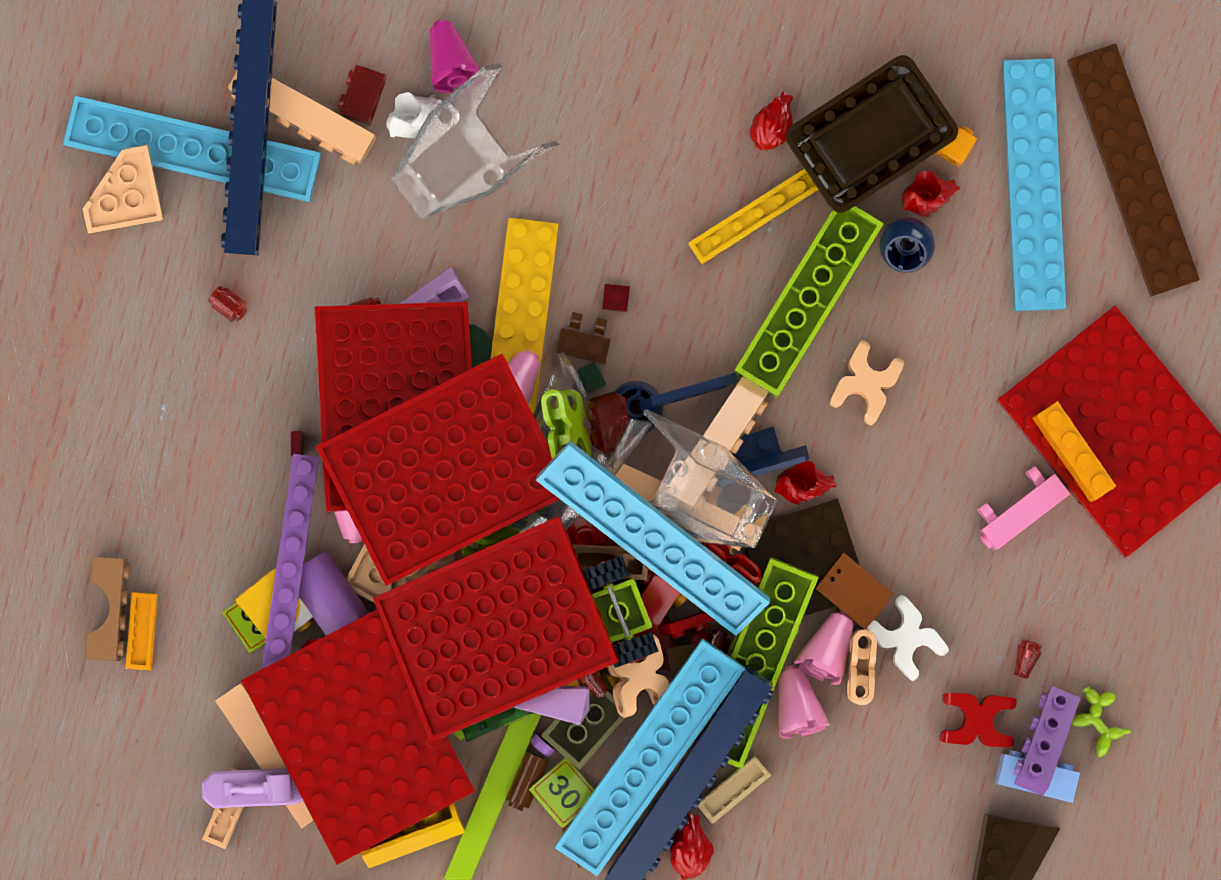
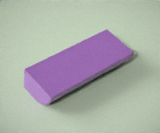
[299,551,369,635]

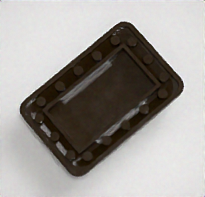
[785,55,958,213]

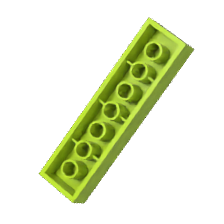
[733,206,884,399]
[698,557,819,769]

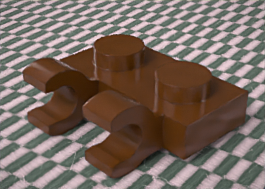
[556,312,611,364]

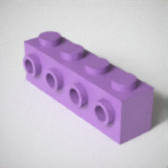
[1013,686,1080,796]

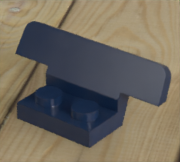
[715,427,810,487]

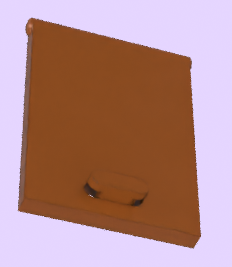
[815,553,894,630]

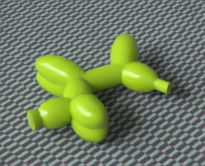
[1071,685,1131,757]

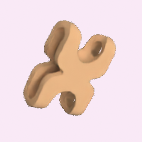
[830,340,904,426]
[846,629,877,705]
[607,634,669,718]

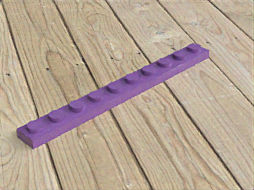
[262,454,319,669]

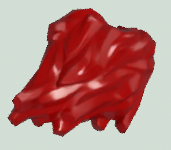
[750,91,793,151]
[901,171,960,217]
[774,460,837,505]
[670,813,714,880]

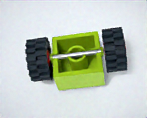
[583,556,659,668]

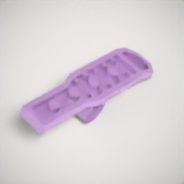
[202,768,303,808]

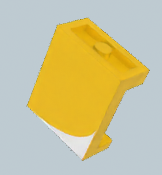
[233,568,313,639]

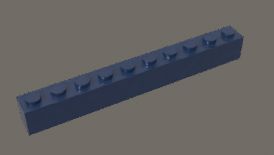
[221,0,278,256]
[605,665,774,880]

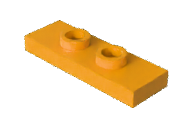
[125,592,158,671]

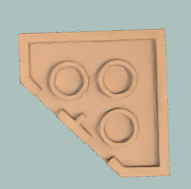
[83,144,164,234]

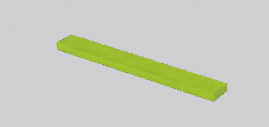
[444,708,541,880]

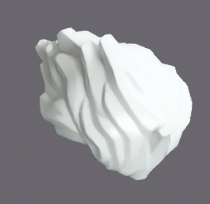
[386,92,442,138]

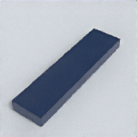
[639,373,738,412]

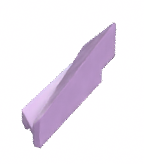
[400,267,469,304]
[514,684,589,724]

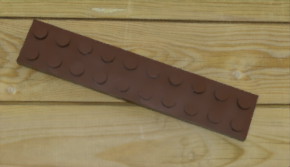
[1067,43,1200,297]

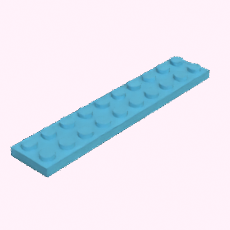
[1002,59,1066,312]
[63,96,322,203]
[536,441,770,636]
[555,638,745,876]

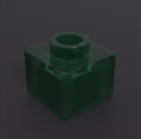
[575,361,606,395]

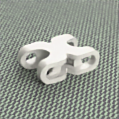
[867,595,949,682]

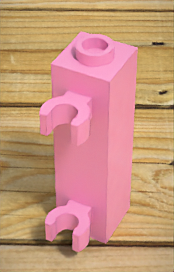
[977,466,1070,551]

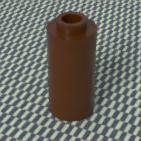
[506,751,549,811]

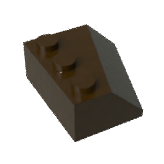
[972,814,1060,880]

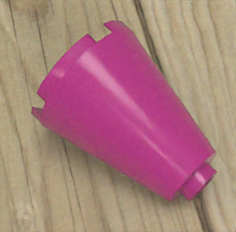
[429,19,481,93]

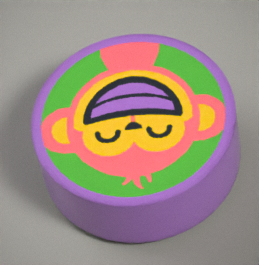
[531,732,556,756]

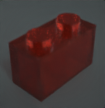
[338,65,387,126]
[586,391,632,454]

